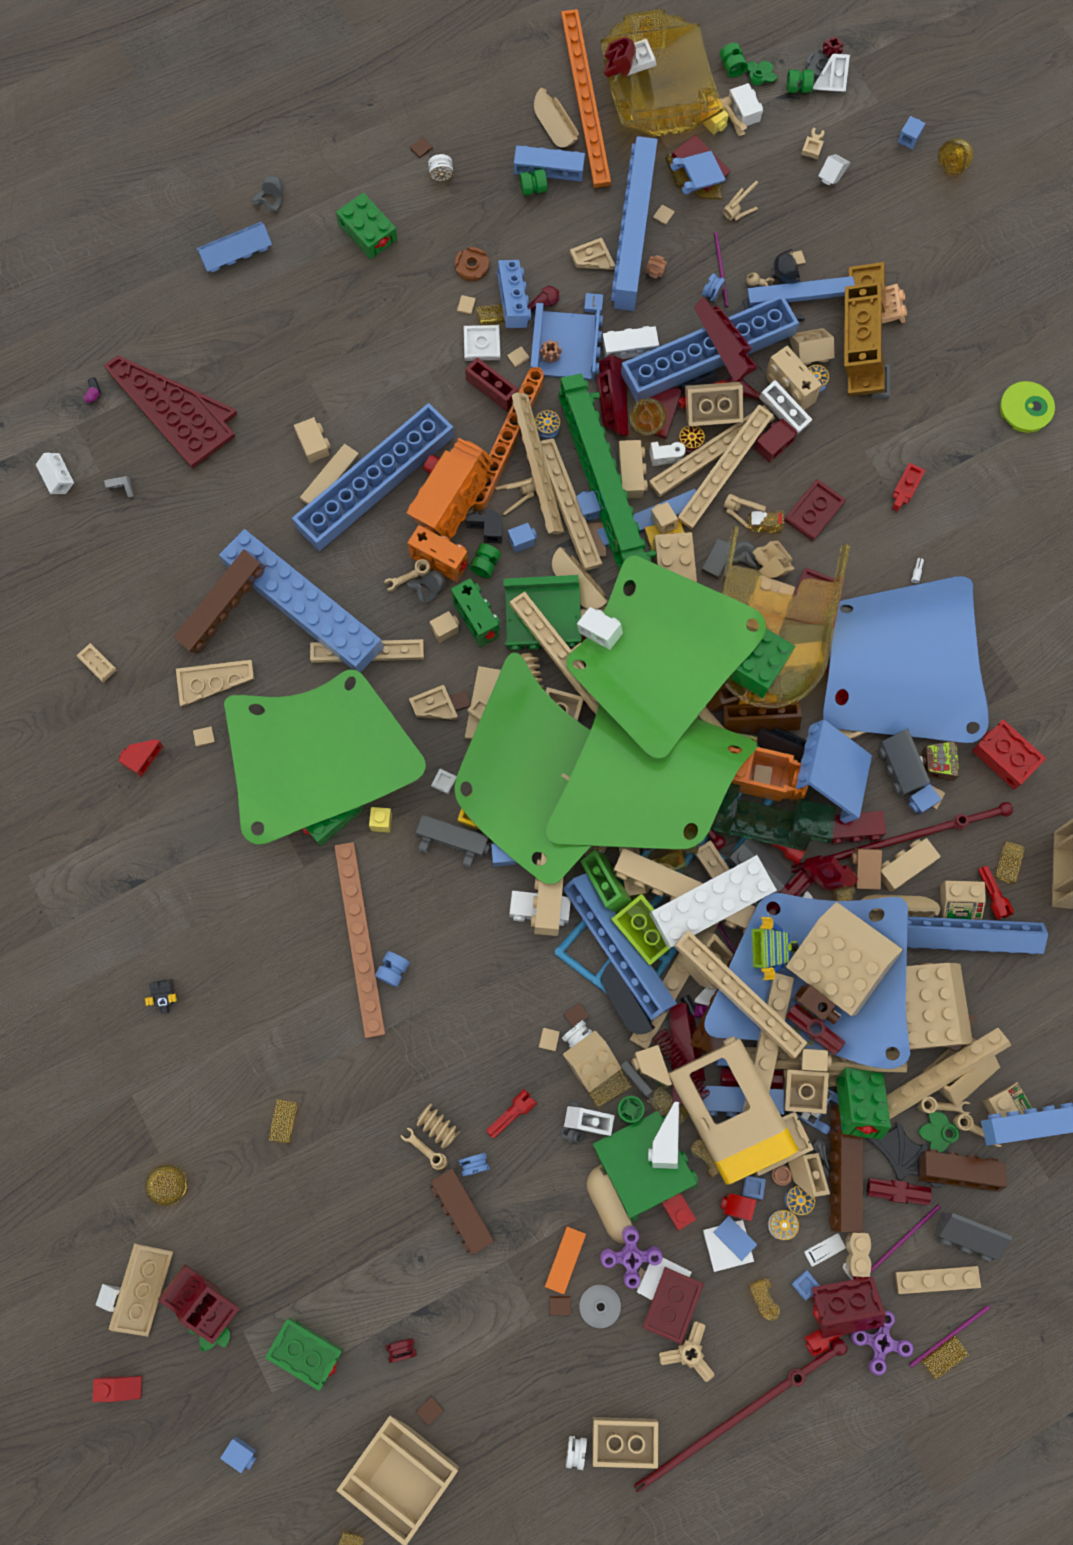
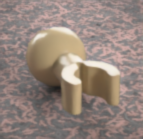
[746,272,774,287]

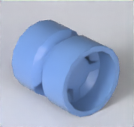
[375,951,410,988]

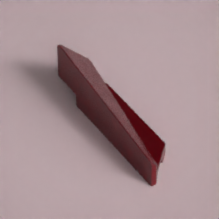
[694,297,758,382]
[596,355,629,436]
[670,1003,706,1105]

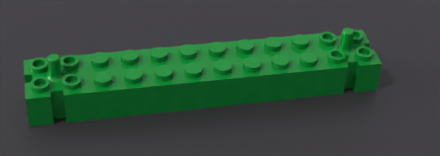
[558,373,657,586]

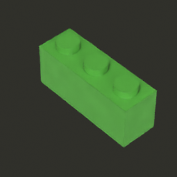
[580,850,632,912]

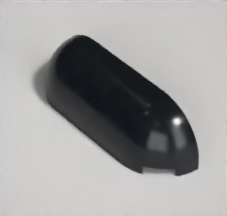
[757,727,807,763]
[602,962,655,1034]

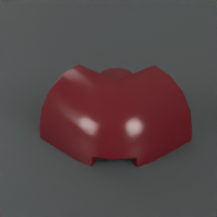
[603,36,636,78]
[803,855,858,891]

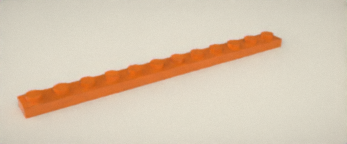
[561,9,611,188]

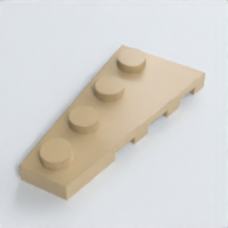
[176,660,255,707]

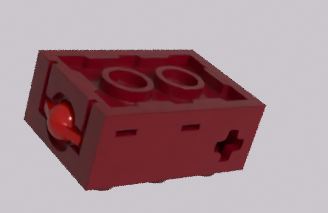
[810,1276,886,1338]

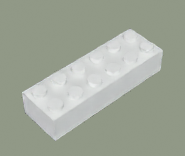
[649,855,777,949]

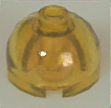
[938,138,974,176]
[630,398,667,436]
[145,1164,188,1206]

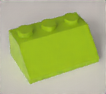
[611,894,670,966]

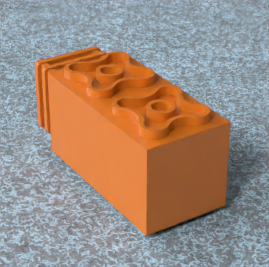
[406,438,493,540]
[728,746,809,803]

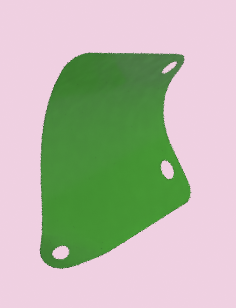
[566,555,766,758]
[546,704,757,849]

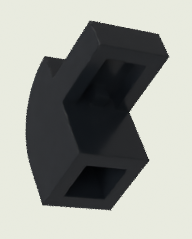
[466,508,503,544]

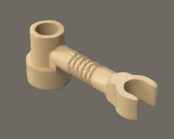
[712,96,747,136]
[384,559,431,592]
[917,1097,970,1114]
[953,1114,1002,1147]
[401,1128,448,1171]

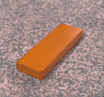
[545,1227,586,1294]

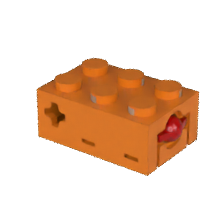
[407,525,468,583]

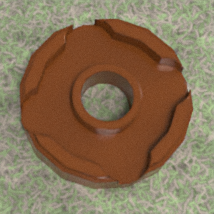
[455,247,490,281]

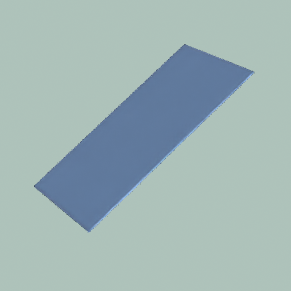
[713,1216,757,1261]

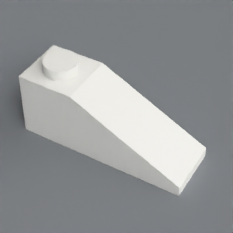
[648,1102,679,1169]

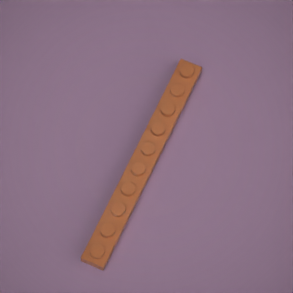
[335,842,386,1039]

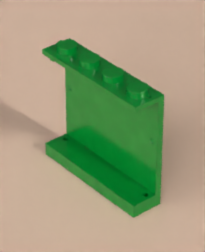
[503,575,582,651]
[593,1111,699,1222]

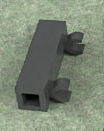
[416,815,491,868]

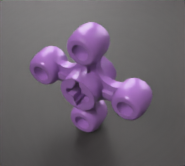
[600,1225,663,1289]
[850,1310,913,1376]

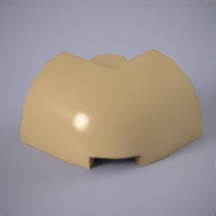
[753,541,795,578]

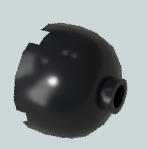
[771,249,801,284]

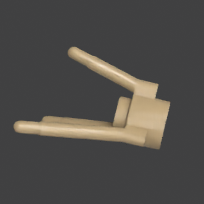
[723,181,758,221]
[495,477,536,516]
[724,493,766,528]

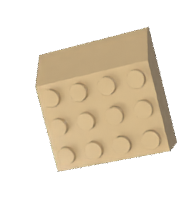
[1052,819,1073,909]
[786,902,903,1016]
[895,963,973,1051]
[336,1415,459,1545]

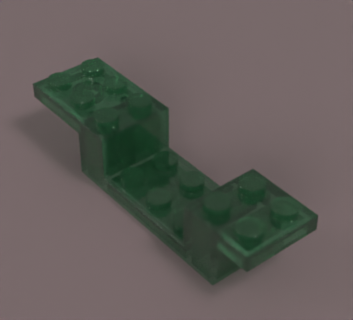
[710,783,836,851]

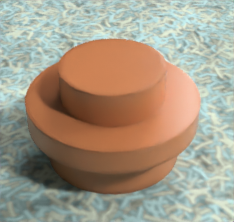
[772,1165,792,1186]

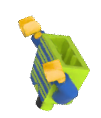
[752,917,798,981]

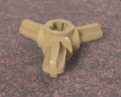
[659,1321,715,1382]

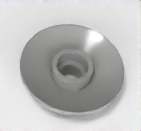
[579,1285,621,1328]

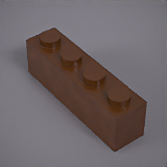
[722,701,802,733]
[919,1149,1007,1192]
[430,1168,494,1255]

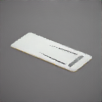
[804,1233,846,1267]

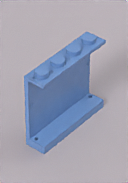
[530,303,603,381]
[796,719,872,823]

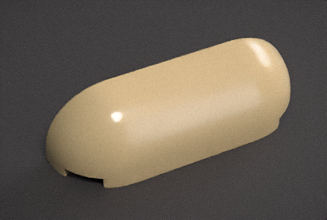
[534,88,579,147]
[552,547,608,609]
[862,895,941,922]
[587,1164,633,1244]

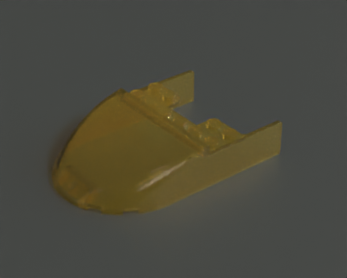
[720,526,850,708]

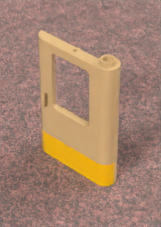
[668,1036,799,1185]

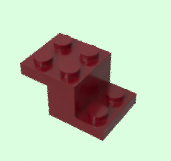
[158,1264,239,1345]

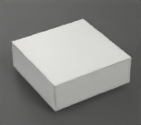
[431,769,457,795]

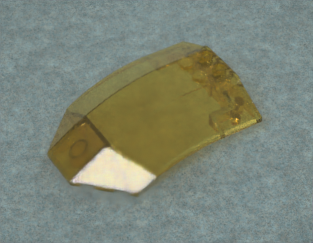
[601,8,724,136]

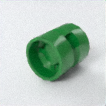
[719,43,748,78]
[786,69,814,93]
[519,169,548,196]
[469,543,501,578]
[616,1096,644,1124]

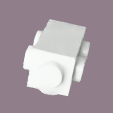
[36,453,74,494]

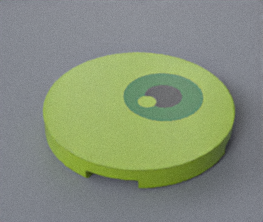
[1000,381,1055,433]

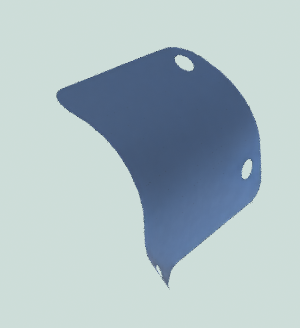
[823,576,989,743]
[705,893,910,1069]

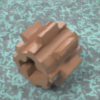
[646,255,667,279]
[539,340,562,364]

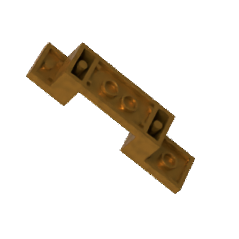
[844,262,885,397]

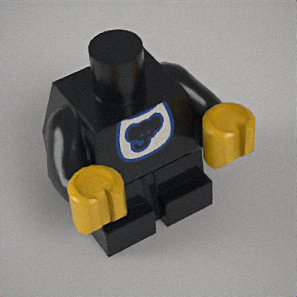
[145,979,177,1014]

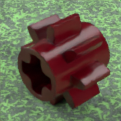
[822,37,844,59]

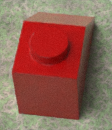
[118,739,164,777]
[720,1193,757,1221]
[92,1376,142,1402]

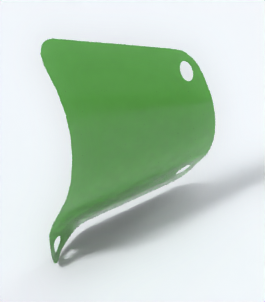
[455,653,591,884]
[224,670,426,845]

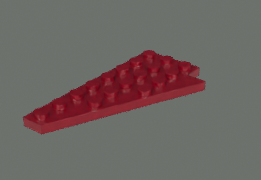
[103,355,237,469]

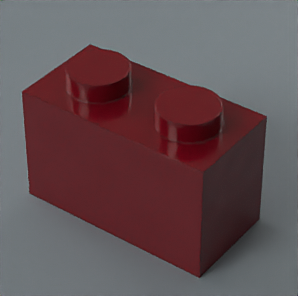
[754,418,798,463]

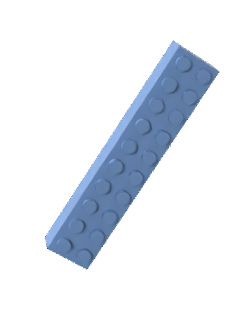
[611,136,657,311]
[621,294,799,403]
[292,403,454,552]
[219,529,384,673]

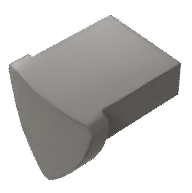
[104,476,134,498]

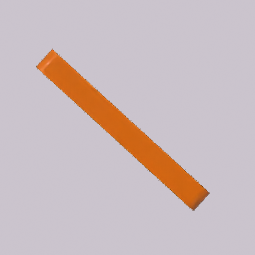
[471,367,544,512]

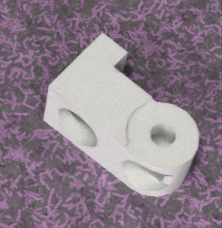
[649,442,685,466]

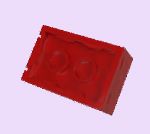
[972,719,1047,790]

